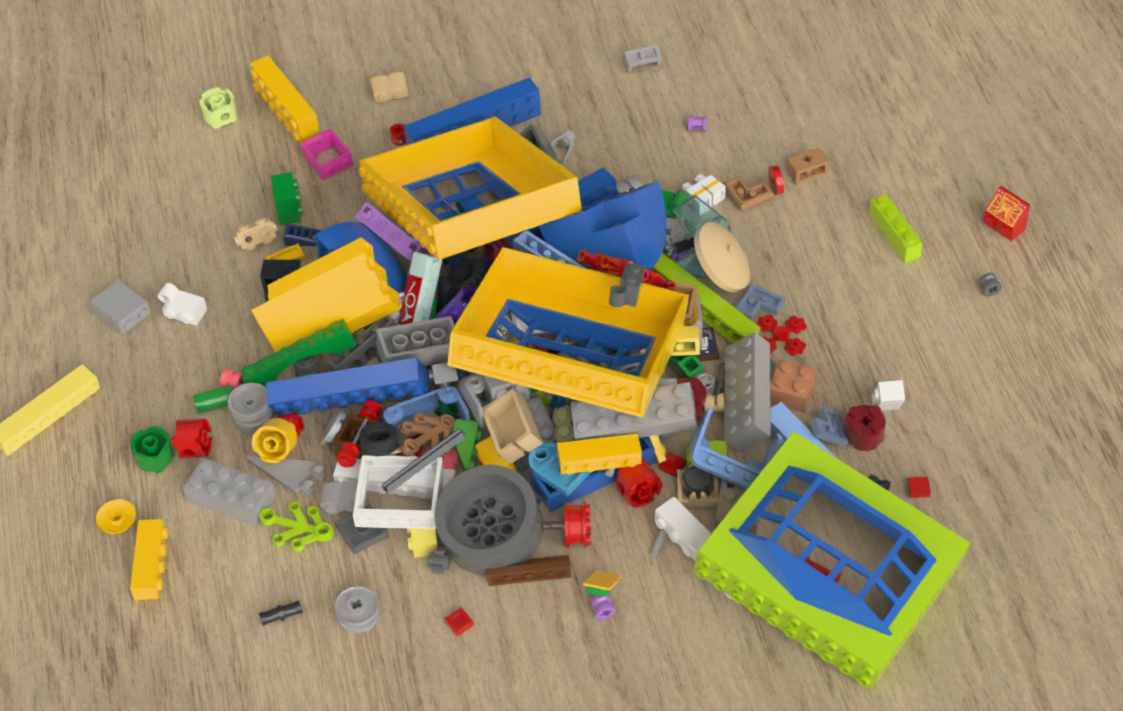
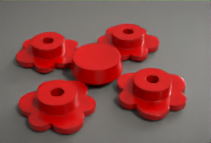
[756,315,807,356]

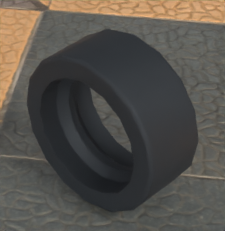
[359,422,398,457]

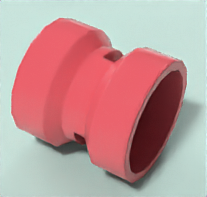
[220,369,245,390]

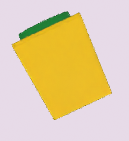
[583,570,622,597]

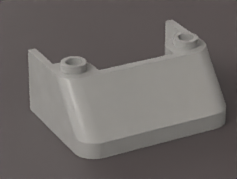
[458,373,552,427]

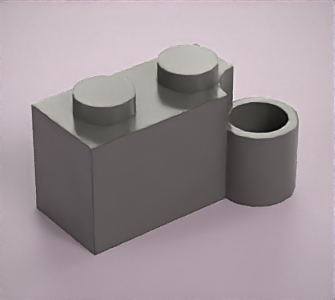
[609,263,646,307]

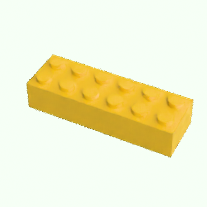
[250,55,320,143]

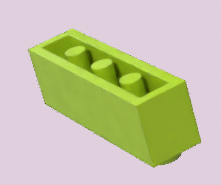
[869,194,923,264]

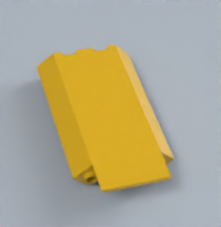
[251,237,401,352]

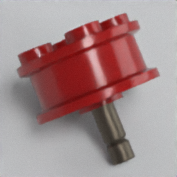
[543,502,591,548]

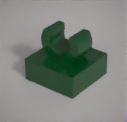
[434,400,460,421]

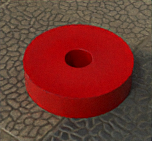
[768,165,784,195]

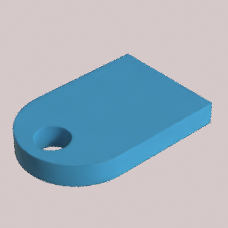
[529,442,592,497]

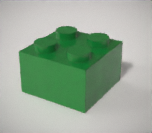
[271,172,303,226]

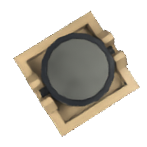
[677,463,719,507]

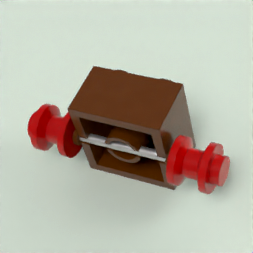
[334,400,386,467]

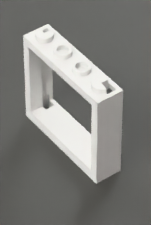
[353,455,444,529]

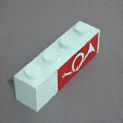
[397,252,442,325]

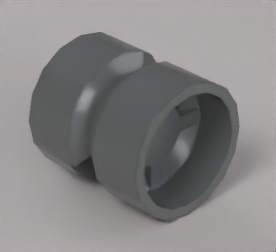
[293,355,321,377]

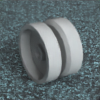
[228,383,275,433]

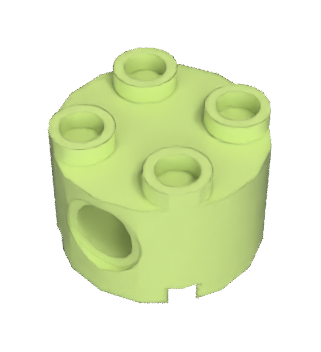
[199,88,237,129]

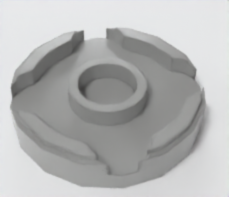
[318,410,346,447]

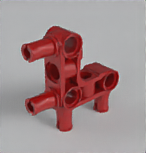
[577,250,676,291]

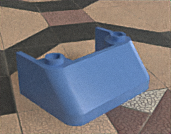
[380,386,470,447]
[689,408,782,489]

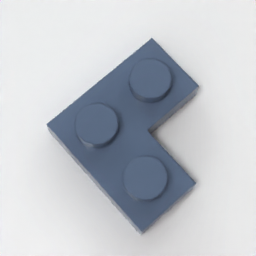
[736,284,786,321]
[810,407,849,447]

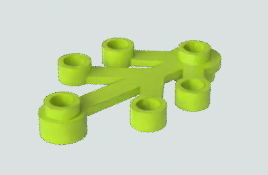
[259,501,334,552]

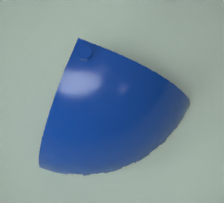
[539,181,666,270]
[314,222,408,329]

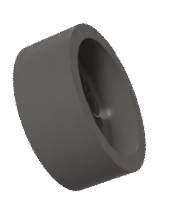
[434,465,543,576]

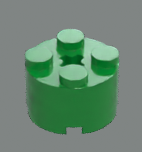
[130,426,174,473]

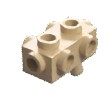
[233,217,278,251]

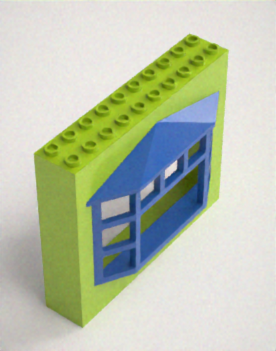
[693,431,971,690]

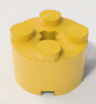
[252,418,297,463]

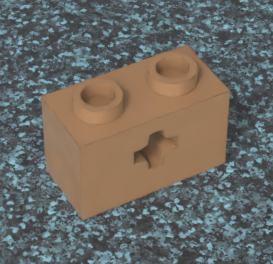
[786,147,829,184]

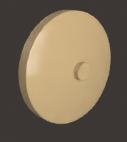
[694,222,750,293]

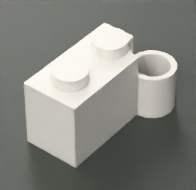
[158,283,207,326]
[871,380,905,411]

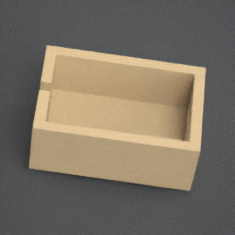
[483,388,543,464]

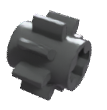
[428,548,451,574]

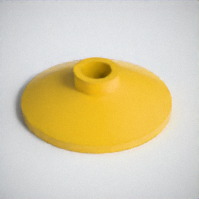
[96,499,136,534]

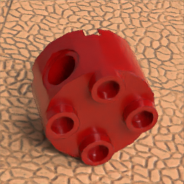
[172,418,212,458]
[615,459,663,508]

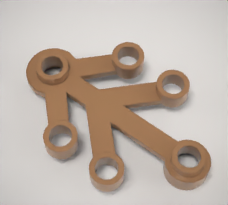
[400,413,455,457]

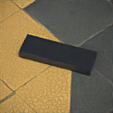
[436,275,454,314]

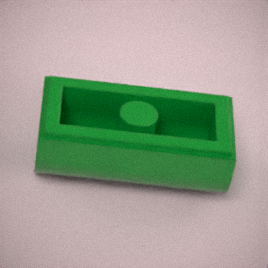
[193,385,232,414]

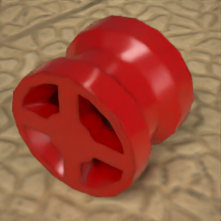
[390,123,406,146]

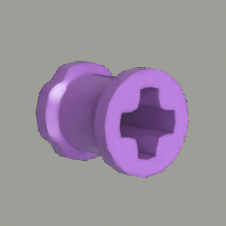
[688,115,707,132]

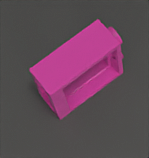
[300,128,353,180]

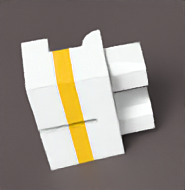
[682,174,726,215]

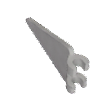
[247,455,326,496]

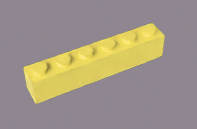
[0,364,100,456]

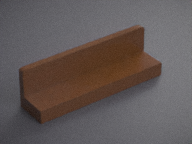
[487,555,571,586]

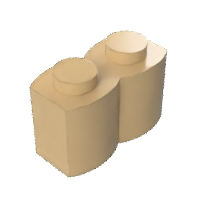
[370,72,409,103]

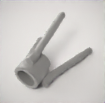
[549,130,576,164]

